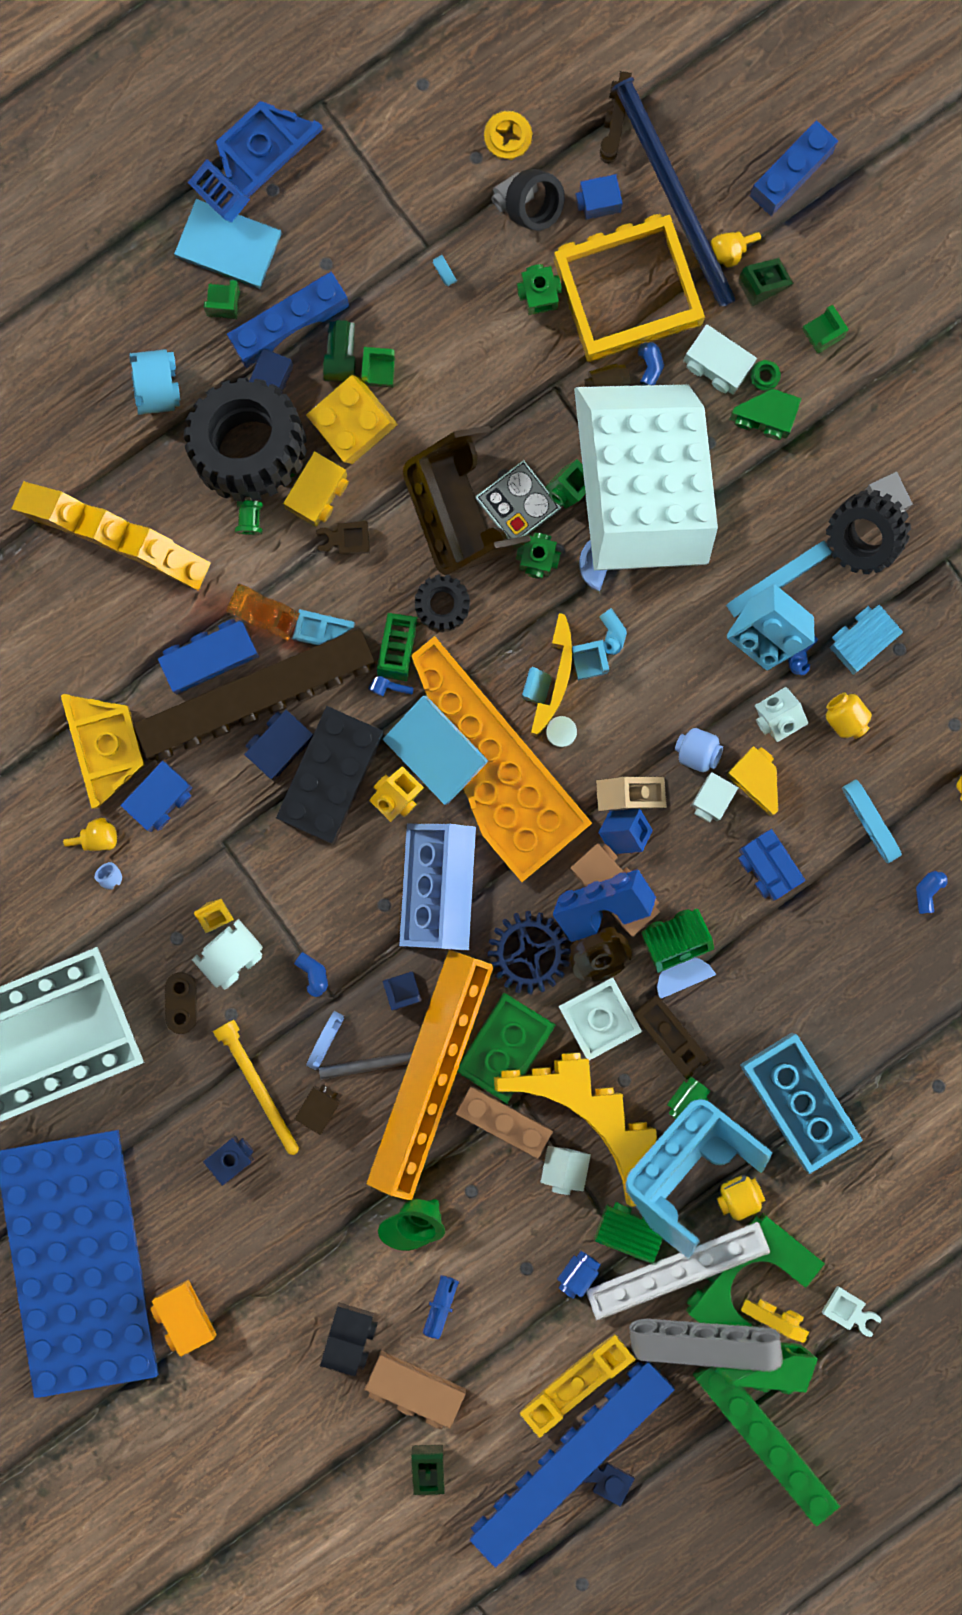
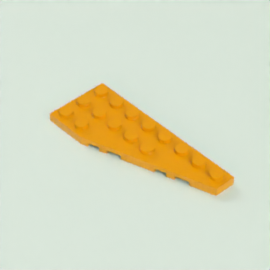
[411,636,592,883]

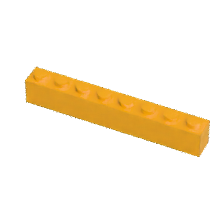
[366,949,494,1200]

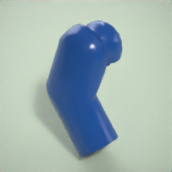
[788,635,818,675]
[916,871,948,914]
[294,952,328,997]

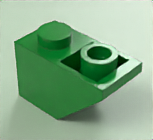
[729,389,802,440]

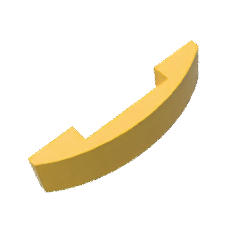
[531,613,572,736]
[519,1334,635,1438]

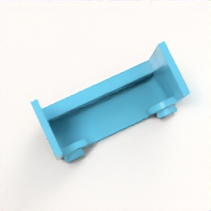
[626,1099,773,1259]

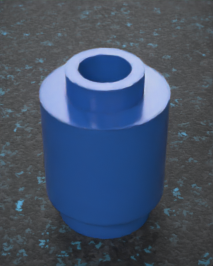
[557,1250,601,1299]

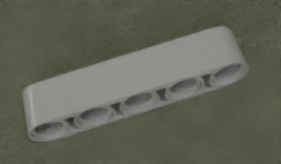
[629,1319,782,1371]

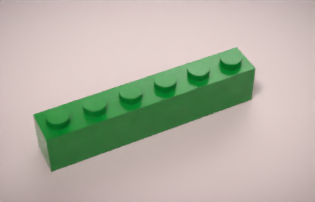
[693,1366,840,1527]

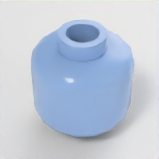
[675,728,723,772]

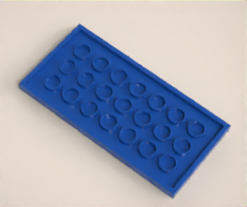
[0,1129,159,1398]

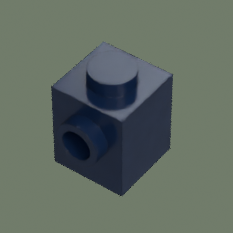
[203,1136,254,1186]

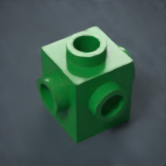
[516,264,562,315]
[515,533,561,579]

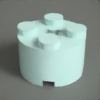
[192,919,263,990]

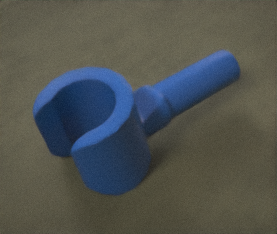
[369,676,414,696]

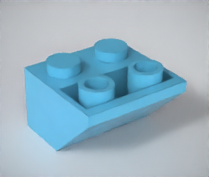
[727,584,815,671]

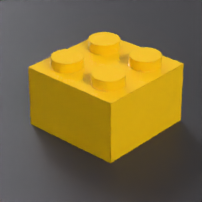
[306,375,398,464]

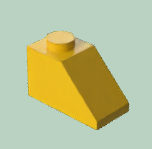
[726,746,778,817]

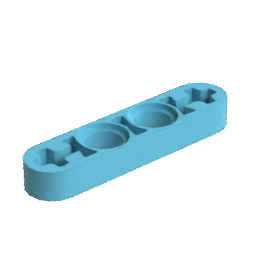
[726,540,832,618]

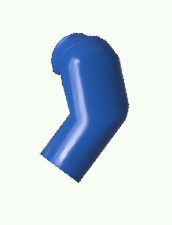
[638,342,664,386]

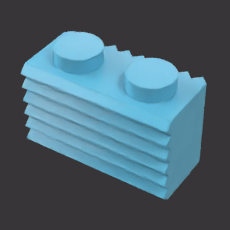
[829,605,903,675]

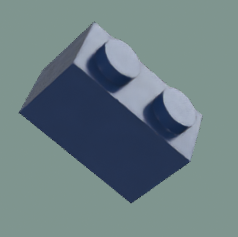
[244,710,313,782]

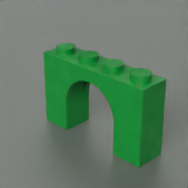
[686,1213,825,1327]

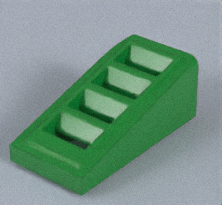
[377,613,418,681]

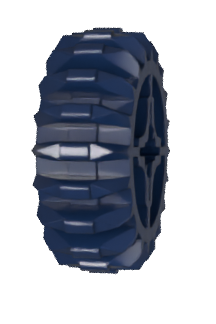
[488,911,571,994]

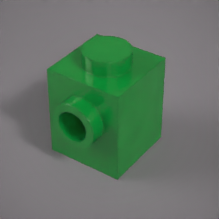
[545,459,586,509]

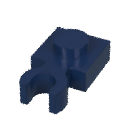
[583,1462,635,1506]

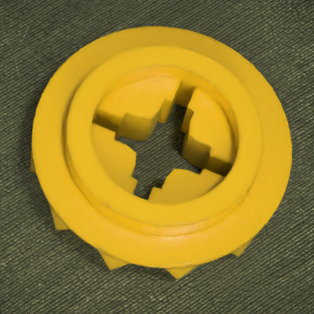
[484,111,532,161]

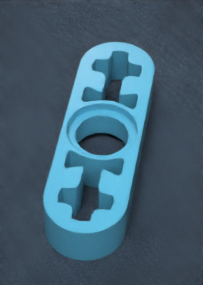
[842,779,902,863]

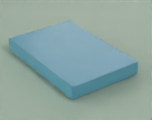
[174,199,282,289]
[383,696,488,805]

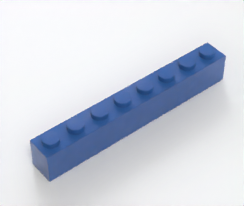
[469,1361,675,1568]

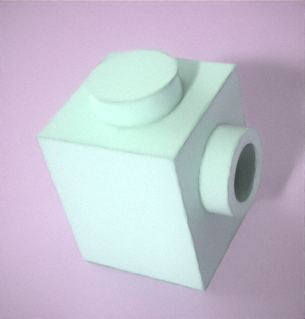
[691,772,738,823]
[541,1146,591,1195]

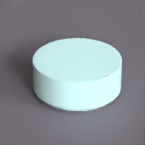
[546,716,577,748]

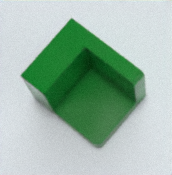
[203,280,240,319]
[802,305,849,354]
[361,347,395,388]

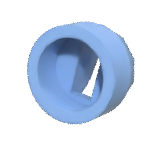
[94,862,122,890]

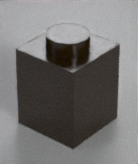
[294,1084,341,1135]

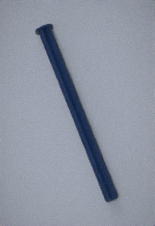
[612,77,735,307]

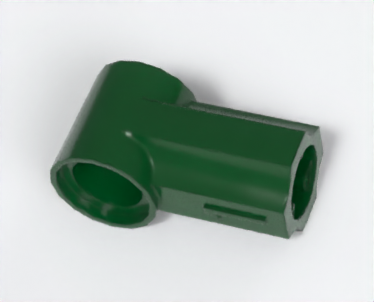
[323,320,356,382]

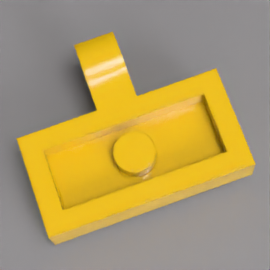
[741,1299,809,1343]

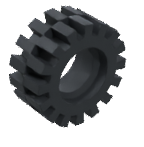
[415,574,470,632]

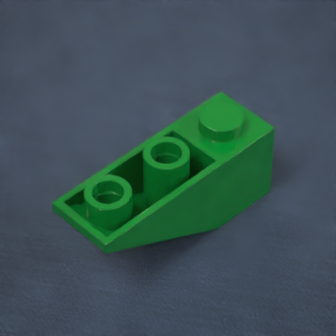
[716,1342,818,1394]

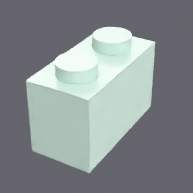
[684,324,757,395]

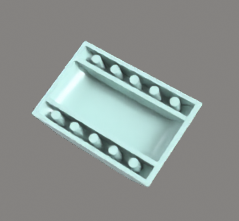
[574,385,718,571]
[0,947,144,1122]

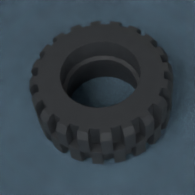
[184,378,306,502]

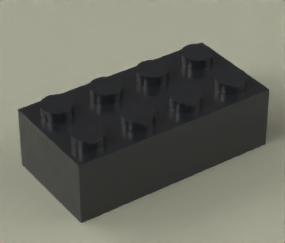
[276,706,384,845]

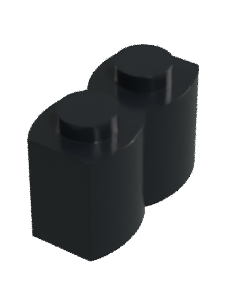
[320,1303,378,1377]

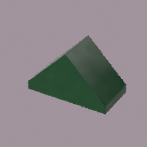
[738,258,793,307]
[411,1444,444,1495]

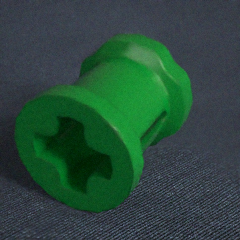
[235,500,263,535]

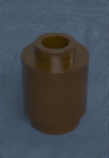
[584,363,631,387]

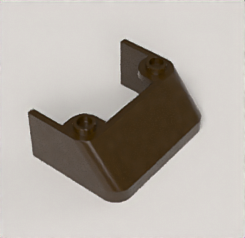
[403,425,531,575]

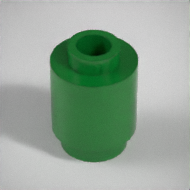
[667,1077,711,1119]

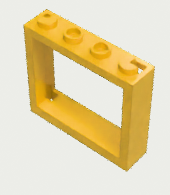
[553,214,705,362]

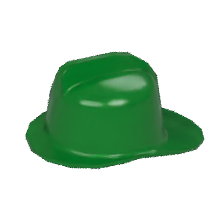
[378,1199,445,1251]

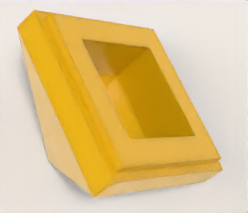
[194,899,234,933]

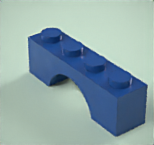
[227,271,349,368]

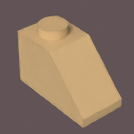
[596,777,666,811]

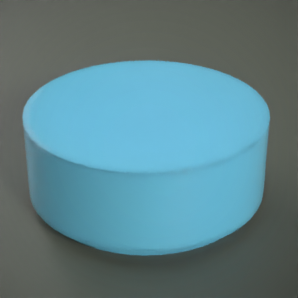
[433,255,457,286]

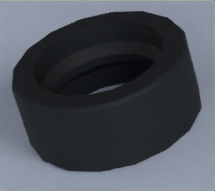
[505,168,565,231]

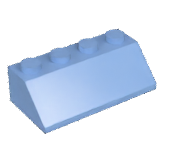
[399,824,476,950]

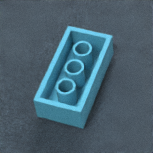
[740,1033,863,1174]

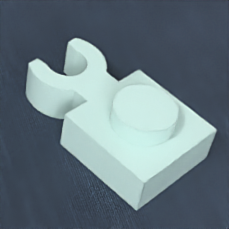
[822,1286,881,1337]

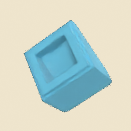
[522,667,552,704]

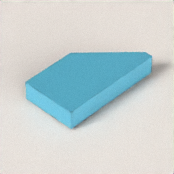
[292,609,355,646]

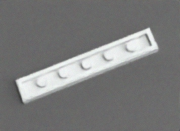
[586,1222,771,1320]

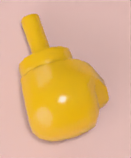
[710,231,761,267]
[63,818,117,851]

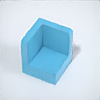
[572,640,609,680]

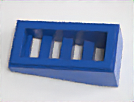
[188,159,251,223]

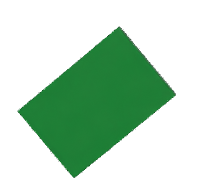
[457,992,556,1103]

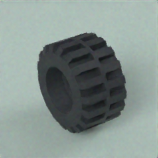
[826,490,911,574]

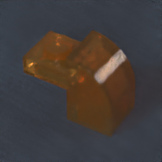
[226,583,300,641]

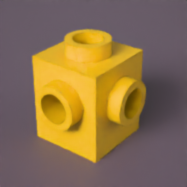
[369,766,424,822]

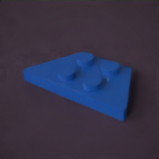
[216,101,323,198]

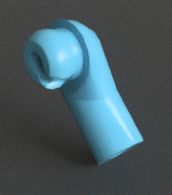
[599,608,627,654]

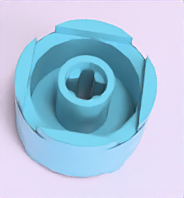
[129,349,180,415]

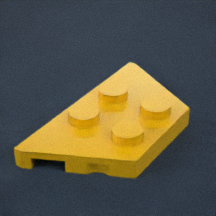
[61,694,145,809]

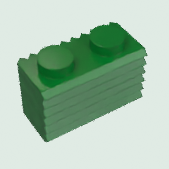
[641,909,715,973]
[594,1201,663,1264]

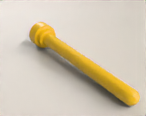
[213,1019,299,1155]

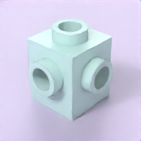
[755,687,809,742]

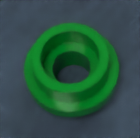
[750,360,781,391]

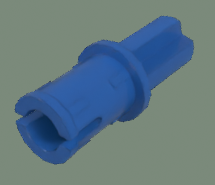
[423,1275,460,1339]

